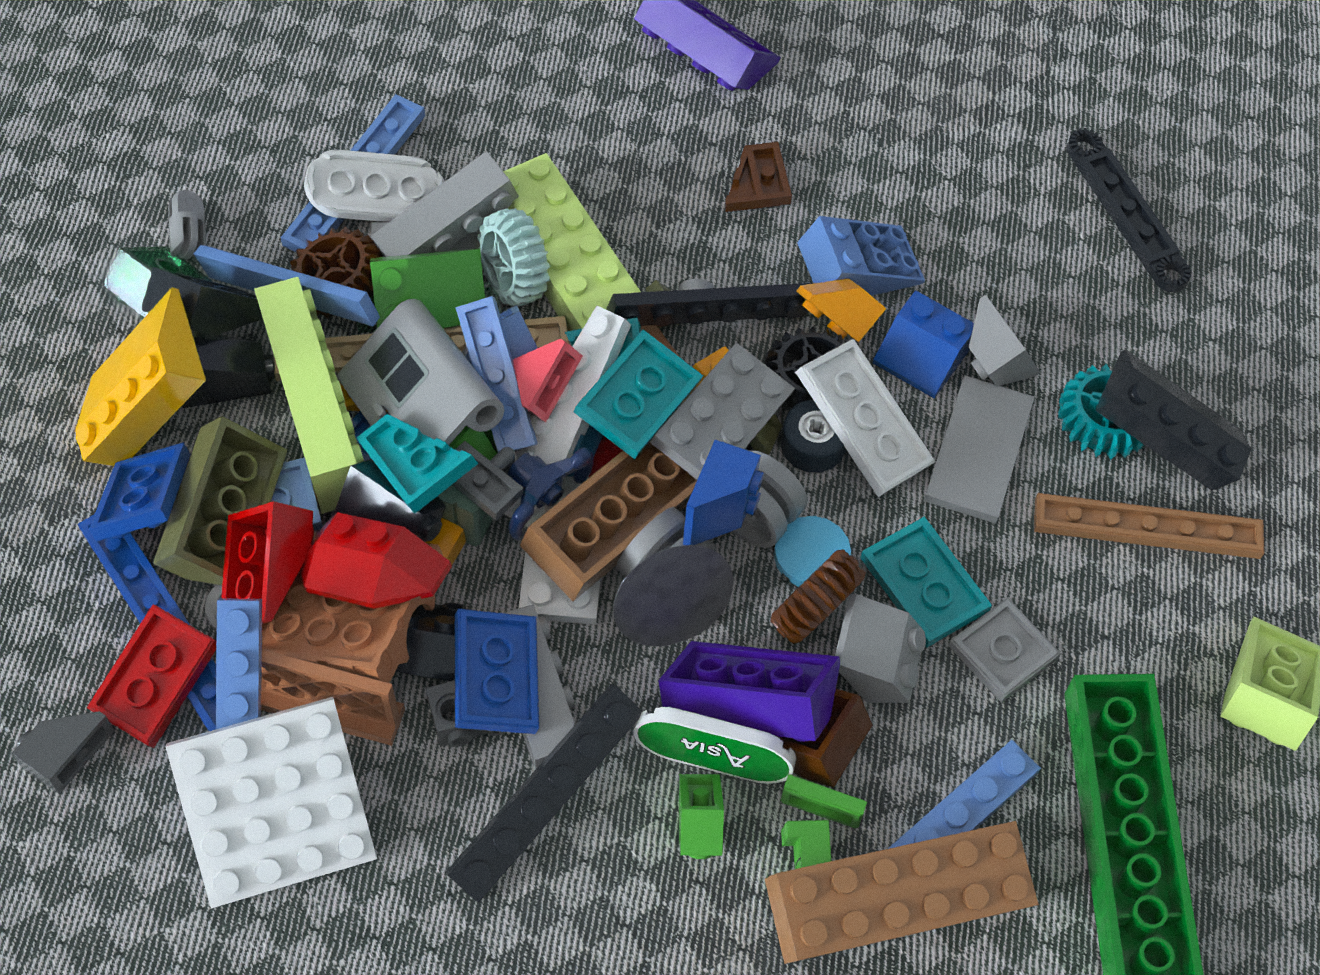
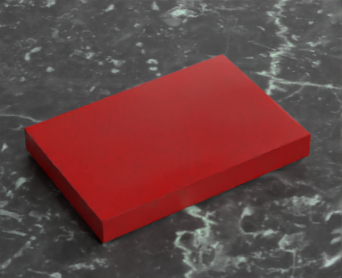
[86,604,217,748]

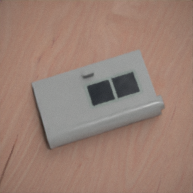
[336,299,504,445]

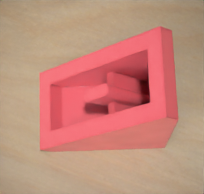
[513,339,583,422]

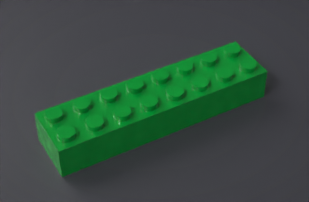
[1064,674,1204,975]

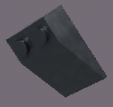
[141,267,263,338]

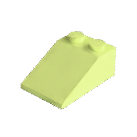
[1220,617,1320,751]

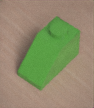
[679,774,724,859]

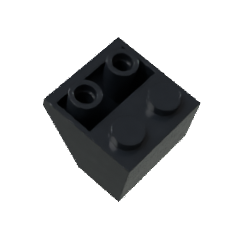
[395,602,469,681]

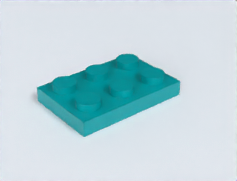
[573,329,703,459]
[860,516,992,648]

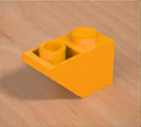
[796,278,886,343]

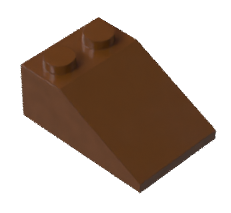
[776,689,873,788]

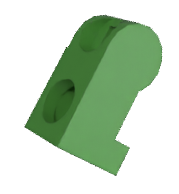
[781,820,832,869]

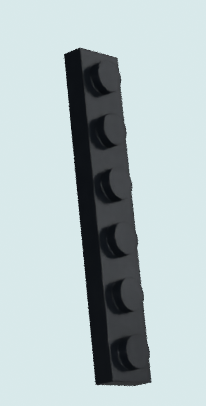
[606,283,813,327]
[445,684,643,903]

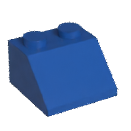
[873,290,974,399]
[683,440,764,545]

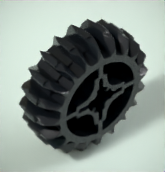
[764,326,843,412]

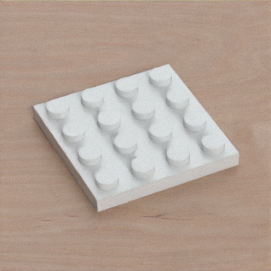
[165,697,377,908]

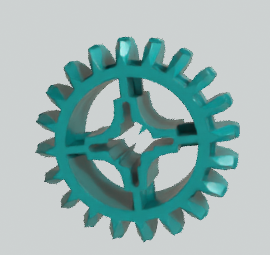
[1058,363,1144,460]

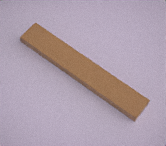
[1034,493,1264,559]

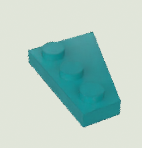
[356,414,478,514]

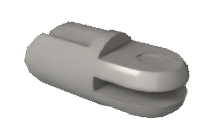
[168,190,206,262]

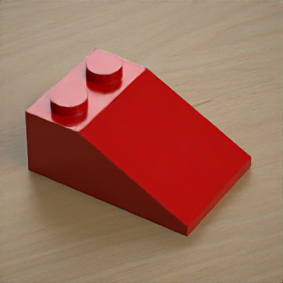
[221,501,314,624]

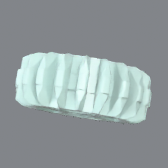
[477,208,550,307]

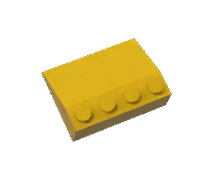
[75,287,206,466]

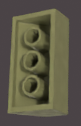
[153,416,287,585]

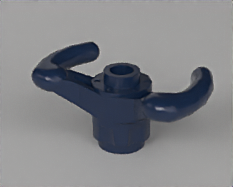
[507,448,594,541]

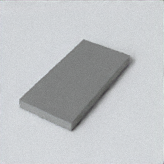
[924,375,1035,524]

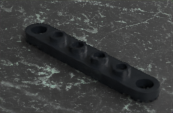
[1067,128,1192,292]

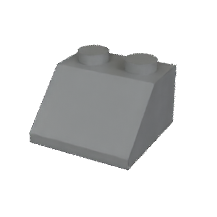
[835,594,926,703]

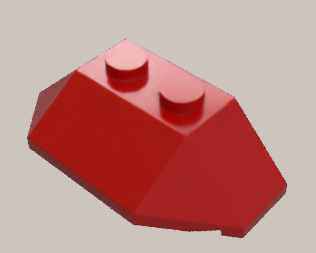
[300,512,452,609]

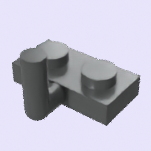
[452,441,523,521]

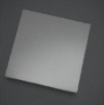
[948,597,1061,703]

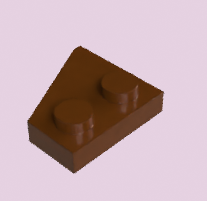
[725,142,792,212]

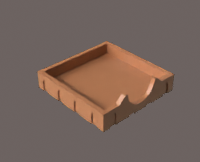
[262,532,443,683]

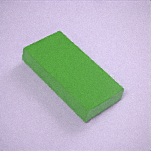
[781,774,867,829]

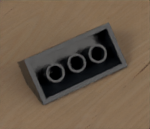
[1095,349,1252,490]

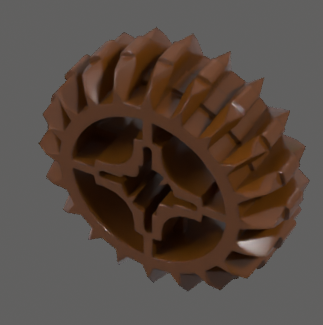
[290,226,383,319]
[770,549,866,644]

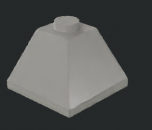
[969,295,1040,387]

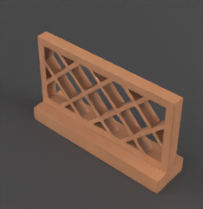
[261,649,405,746]

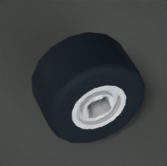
[781,400,846,473]

